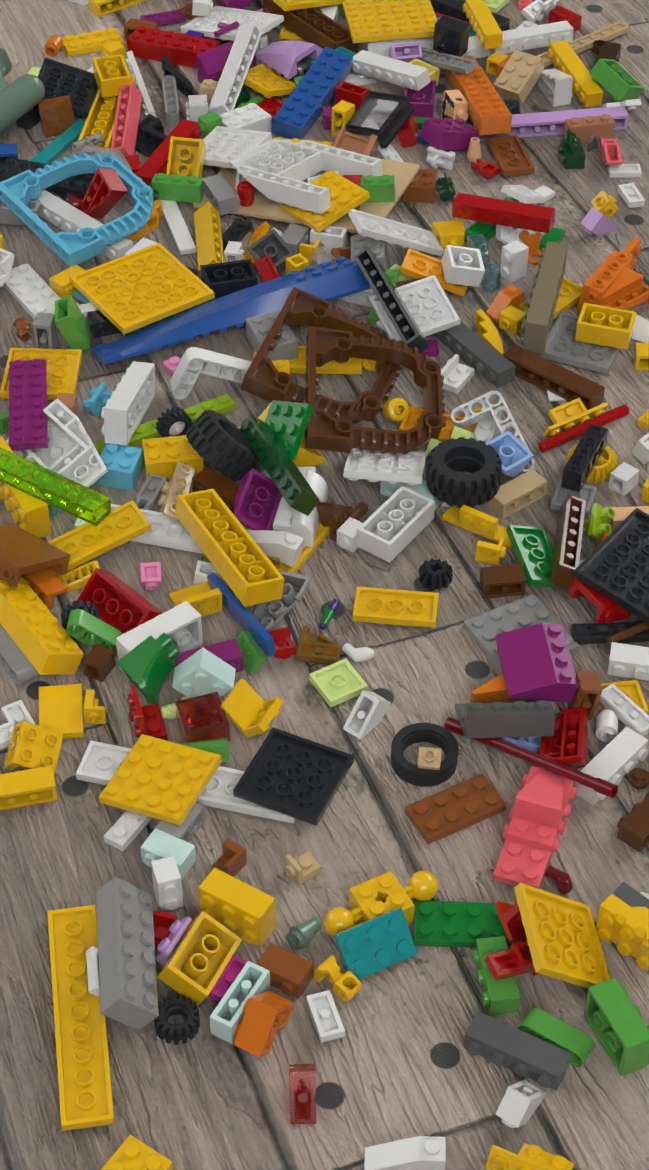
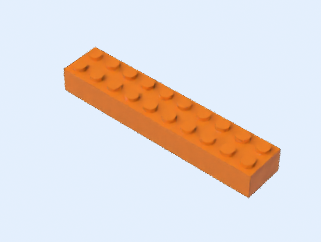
[445,55,512,135]

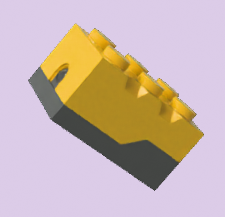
[596,882,649,972]

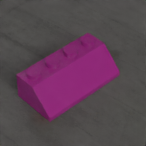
[197,40,257,84]

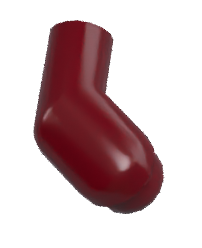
[545,865,573,894]

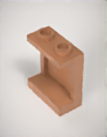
[331,126,378,157]

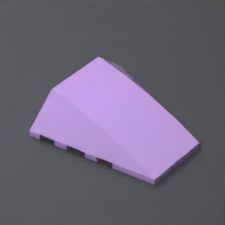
[255,41,324,80]

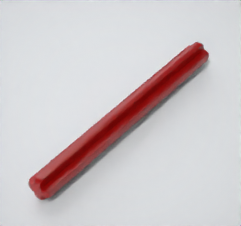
[538,404,630,452]

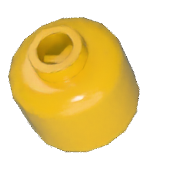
[383,398,410,422]

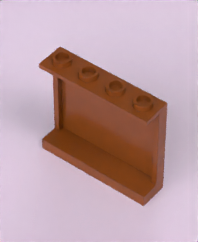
[0,524,70,587]

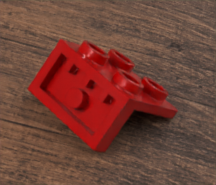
[127,685,168,741]

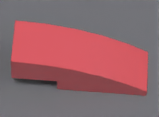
[599,139,623,165]

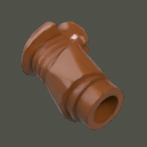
[13,317,31,341]

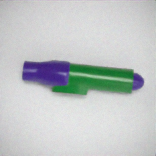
[319,599,339,630]

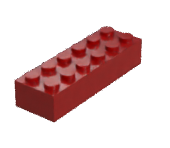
[127,26,220,69]

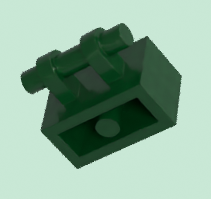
[557,129,586,169]

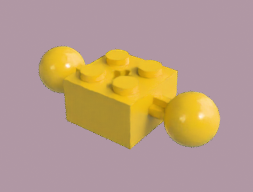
[324,871,438,937]

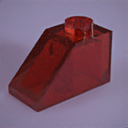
[289,1064,316,1124]

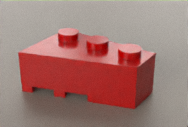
[80,168,128,218]

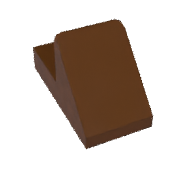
[316,501,353,529]

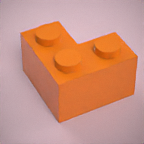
[233,991,295,1057]

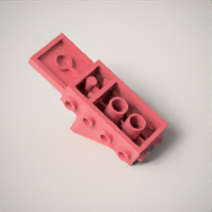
[492,766,578,889]

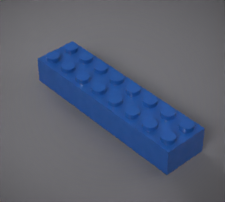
[272,46,353,140]

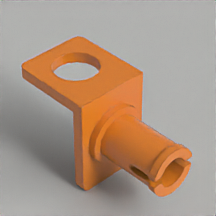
[519,230,542,265]

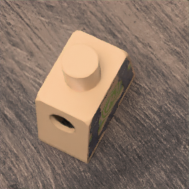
[441,90,469,122]

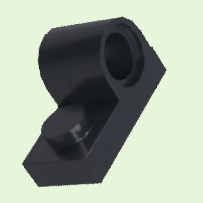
[136,114,164,143]

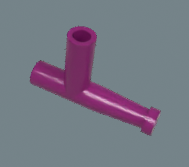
[214,21,239,37]

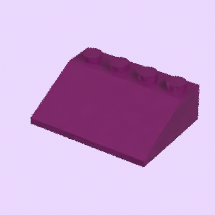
[495,623,579,703]

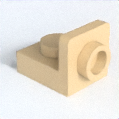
[418,747,442,770]
[284,851,322,885]

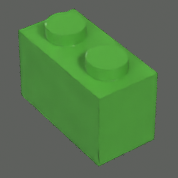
[361,175,395,203]

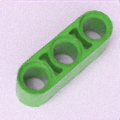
[66,609,122,657]
[518,1007,595,1067]

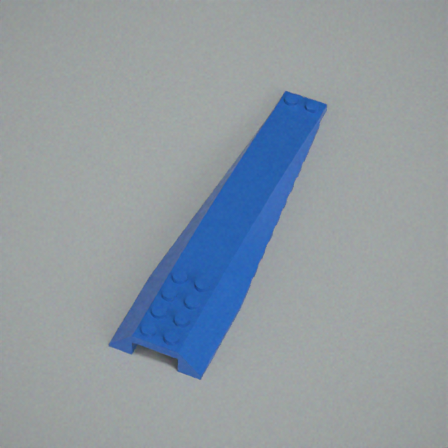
[91,256,371,365]

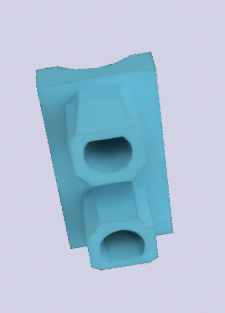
[82,382,112,417]

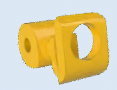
[314,955,362,1003]

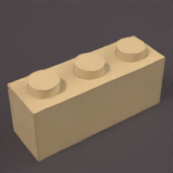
[487,469,548,519]

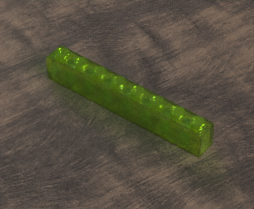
[0,447,111,526]

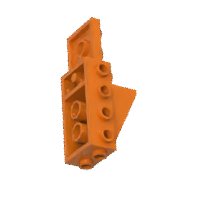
[577,236,644,313]

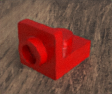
[153,911,178,950]

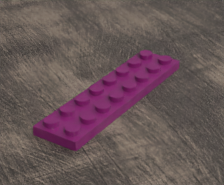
[8,359,48,451]

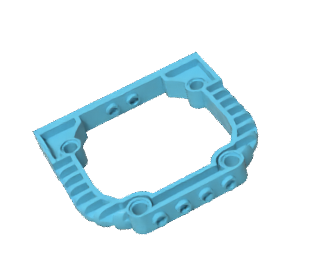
[0,153,154,267]

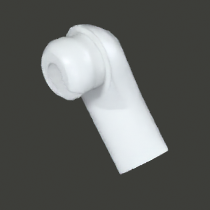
[342,643,374,662]

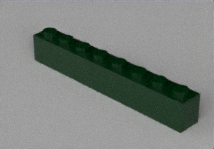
[239,415,320,516]

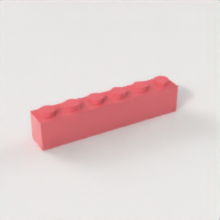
[111,83,142,157]

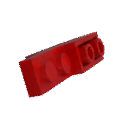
[485,941,540,981]

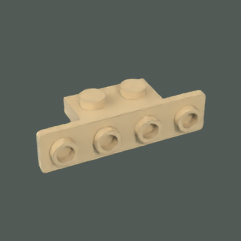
[157,461,195,523]

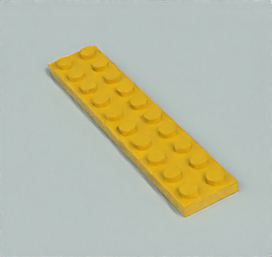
[47,905,115,1131]

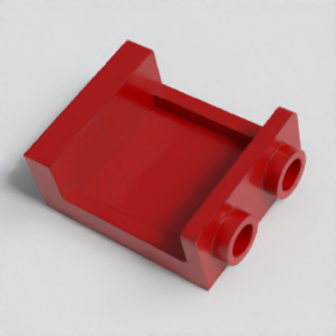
[568,577,631,624]

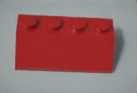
[76,568,163,634]

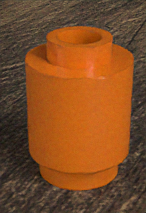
[45,35,63,56]

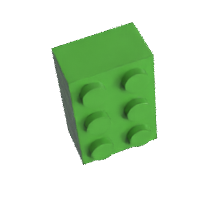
[589,58,645,102]
[583,977,649,1076]

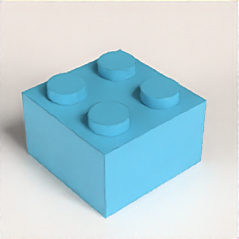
[96,443,144,491]

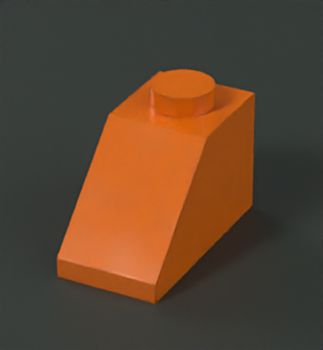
[486,285,525,323]

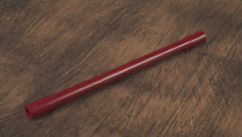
[444,717,618,798]

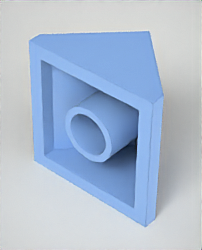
[486,430,534,478]

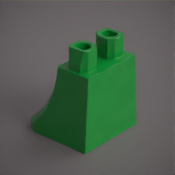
[117,633,180,704]

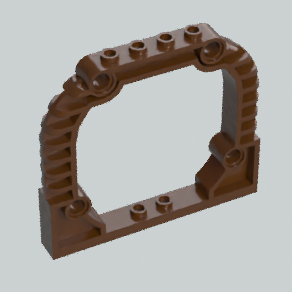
[241,287,402,423]
[305,326,446,455]

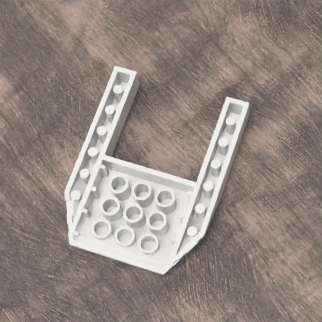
[230,139,383,214]

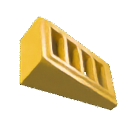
[58,560,100,592]

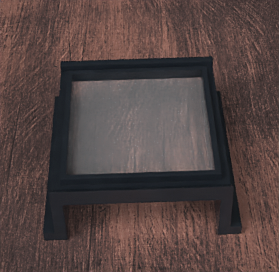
[340,91,415,149]

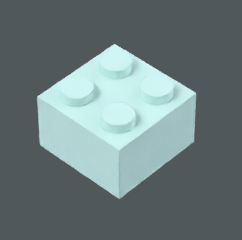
[172,647,236,708]

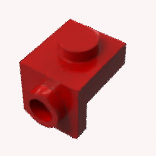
[269,627,296,659]

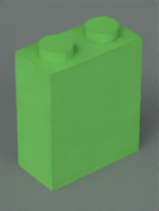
[55,295,90,351]

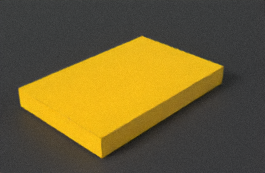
[39,683,84,739]

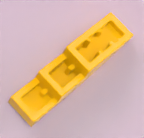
[475,309,504,355]

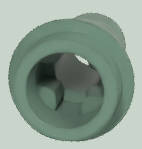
[286,917,322,949]

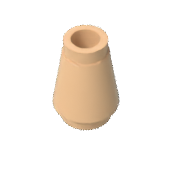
[466,137,482,162]

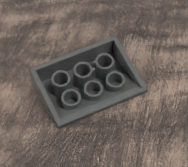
[455,700,556,738]

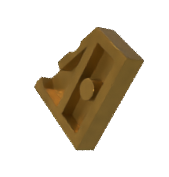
[296,626,342,665]

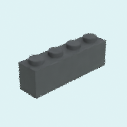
[464,1011,571,1091]

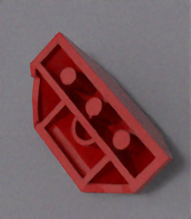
[539,707,589,769]

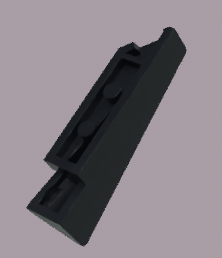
[161,55,200,98]

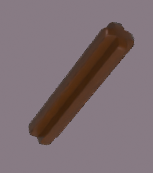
[330,502,369,542]

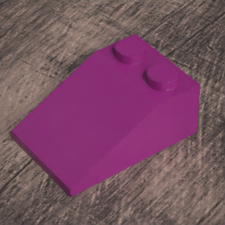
[232,468,282,530]

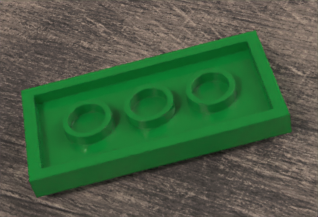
[506,524,565,589]
[414,901,511,949]

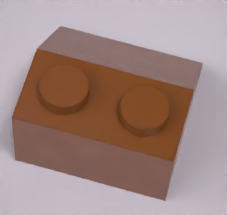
[39,95,76,137]

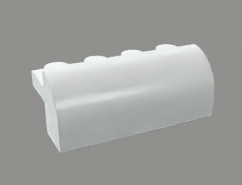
[273,471,328,547]

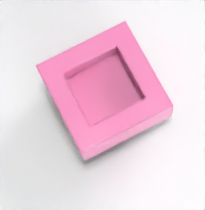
[162,355,181,376]

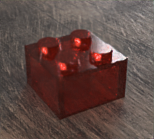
[175,692,230,742]

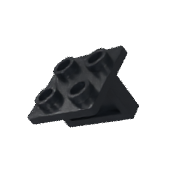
[135,125,167,157]

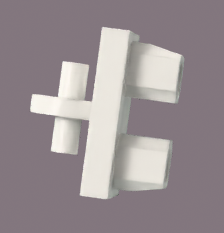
[426,146,456,170]

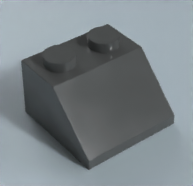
[247,229,295,272]

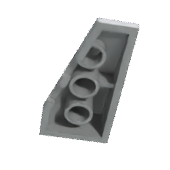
[252,570,313,632]

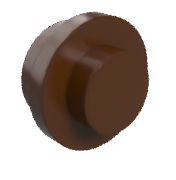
[628,768,649,789]

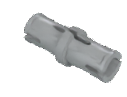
[72,132,104,152]

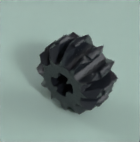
[419,558,453,591]

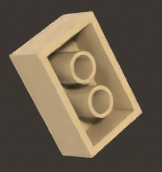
[493,49,544,105]

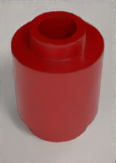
[237,181,254,207]

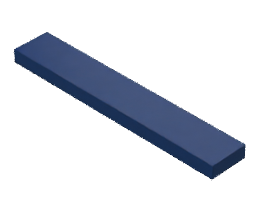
[207,573,276,657]

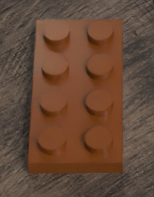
[486,134,535,177]
[405,774,507,844]

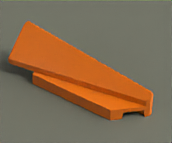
[602,284,649,311]

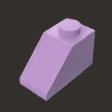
[389,42,423,63]
[580,207,618,237]

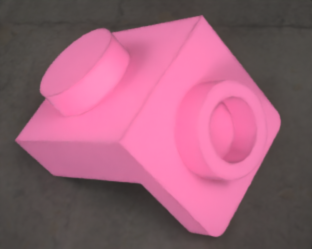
[140,562,162,591]

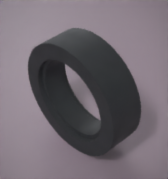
[391,723,458,787]

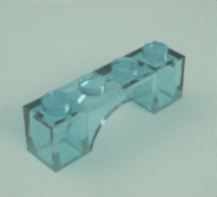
[466,234,501,292]

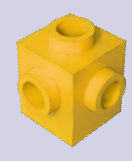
[590,190,619,219]

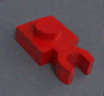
[471,158,500,179]

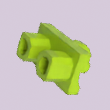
[583,503,615,544]

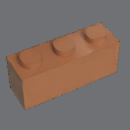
[563,114,614,142]

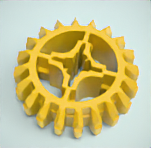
[566,444,618,485]

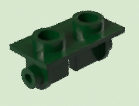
[234,85,251,108]
[436,172,456,202]

